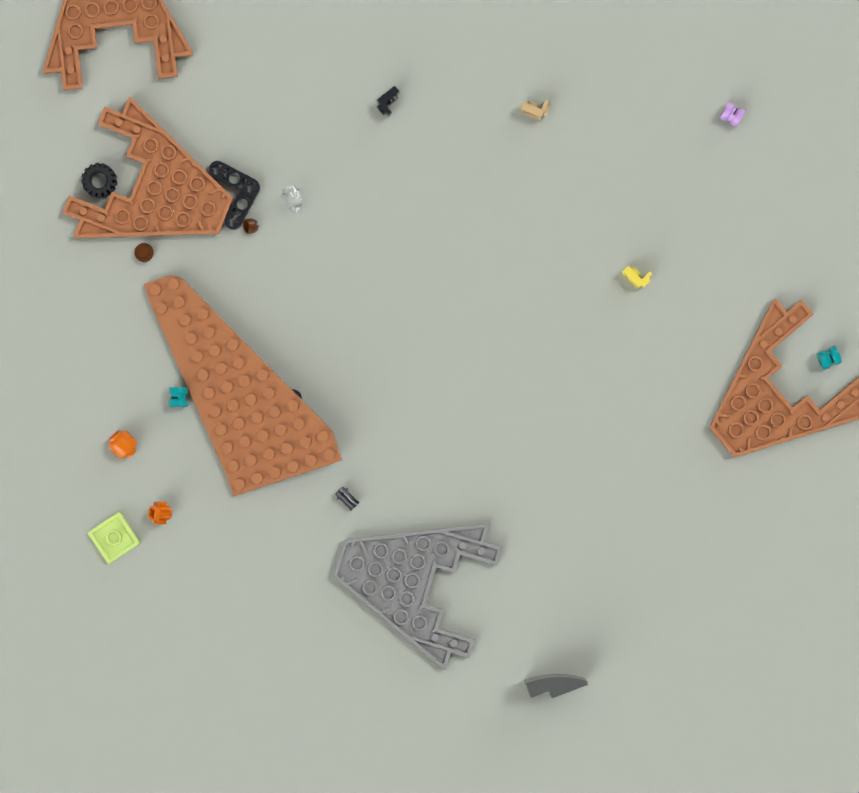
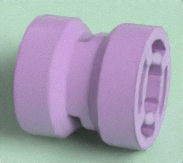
[720,102,746,127]

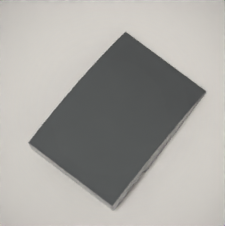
[524,674,588,698]

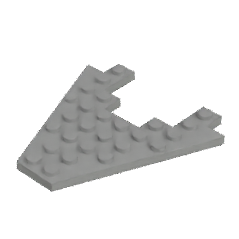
[333,524,503,670]

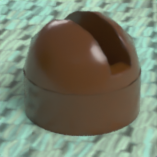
[243,218,259,234]

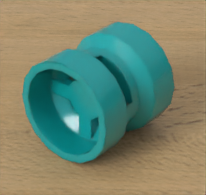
[816,345,842,370]
[169,387,188,407]

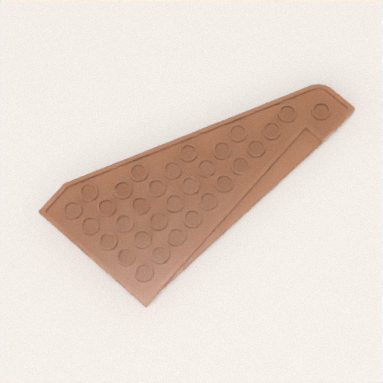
[144,275,342,496]

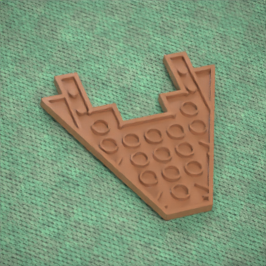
[43,0,193,91]
[62,97,233,238]

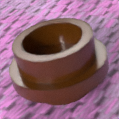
[134,243,154,262]

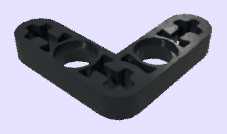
[209,161,260,230]

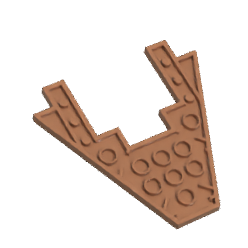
[709,298,859,457]

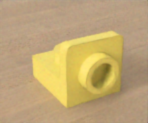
[621,266,652,289]

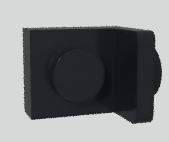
[376,85,399,116]

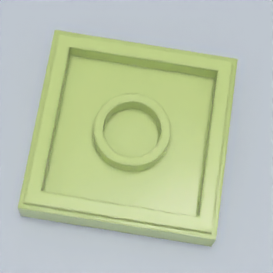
[87,511,141,564]

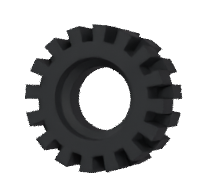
[81,163,117,199]

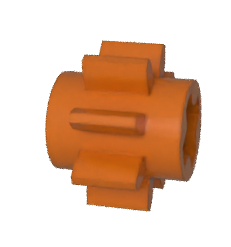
[148,502,172,524]

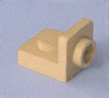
[520,99,550,121]

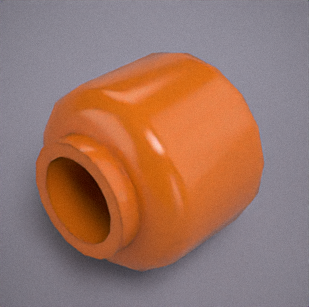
[108,430,137,459]

